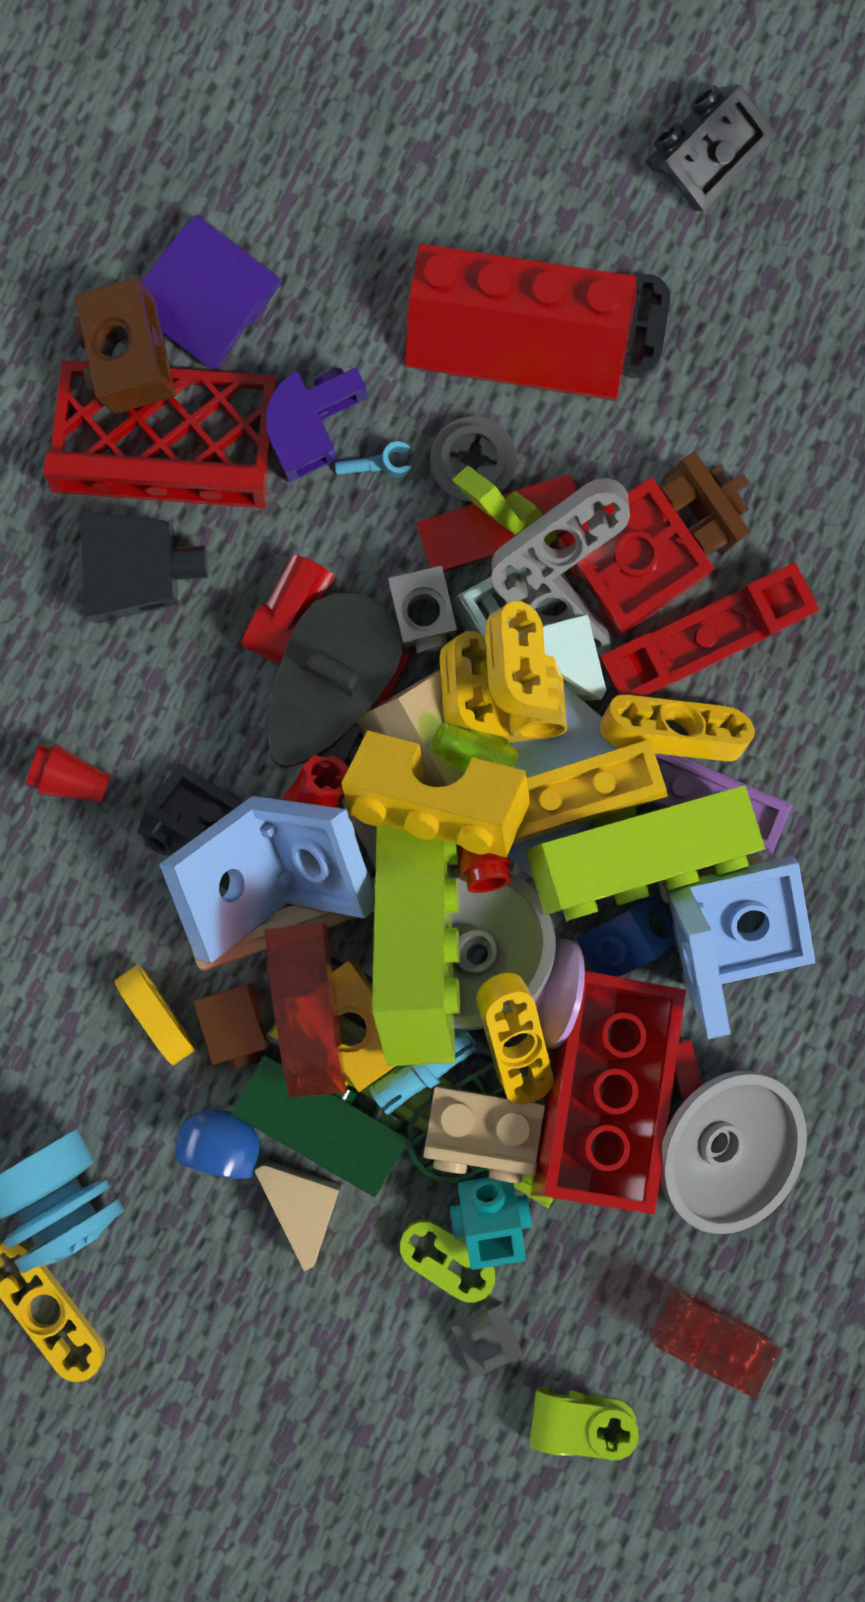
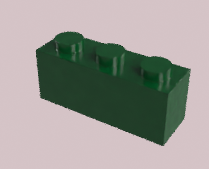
[230,1049,409,1198]

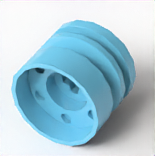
[0,1129,125,1274]

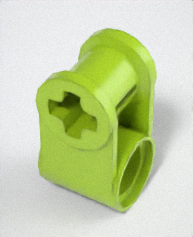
[529,1387,639,1461]

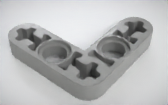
[491,478,630,666]

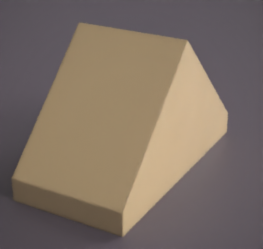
[254,1160,341,1271]

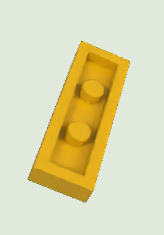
[512,739,668,845]

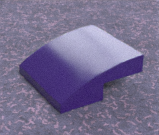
[142,214,283,369]

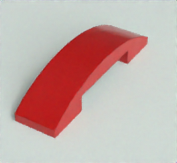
[599,562,820,697]

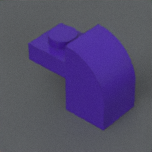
[266,367,367,483]

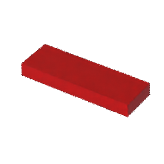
[416,474,578,573]

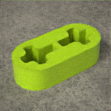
[400,1219,495,1303]

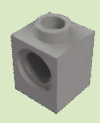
[388,566,457,654]

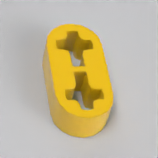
[114,964,197,1065]

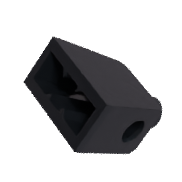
[80,512,209,623]

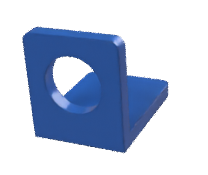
[577,892,675,977]

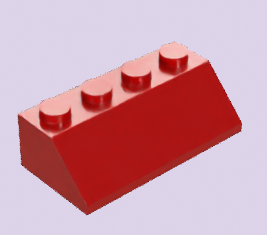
[405,244,636,401]
[531,971,686,1215]

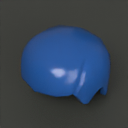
[175,1109,260,1179]

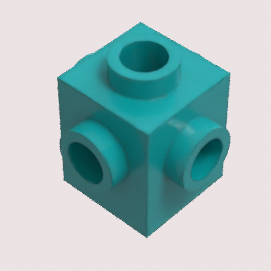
[450,1176,532,1270]

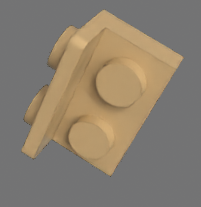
[423,1086,545,1183]

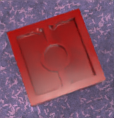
[556,477,714,639]

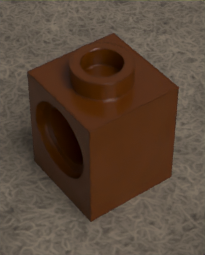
[193,983,270,1071]

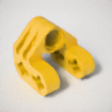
[440,601,567,745]

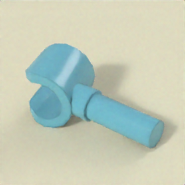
[335,441,412,478]

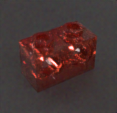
[649,1285,781,1400]

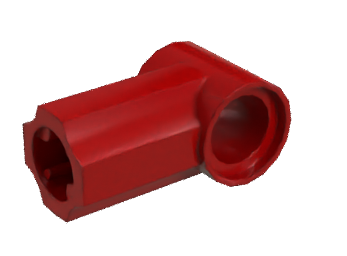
[242,553,335,666]
[279,754,349,808]

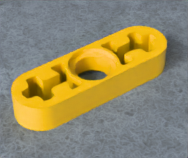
[599,695,755,761]
[476,973,554,1105]
[0,1241,105,1382]

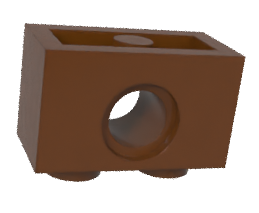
[73,277,176,414]

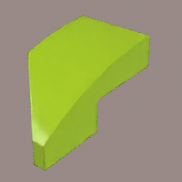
[452,466,558,546]

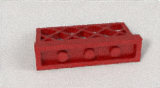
[43,360,277,509]

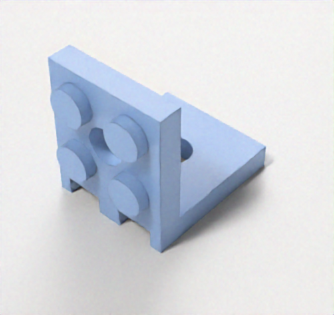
[159,796,375,963]
[664,855,816,1039]

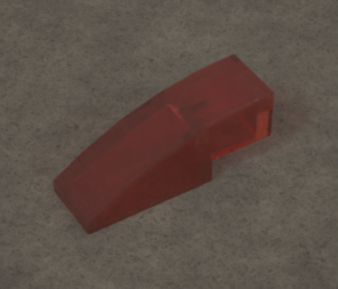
[264,923,346,1098]

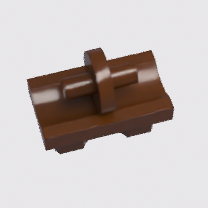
[659,451,751,556]

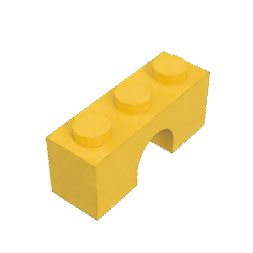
[341,730,530,858]

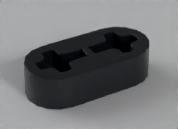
[622,274,670,379]

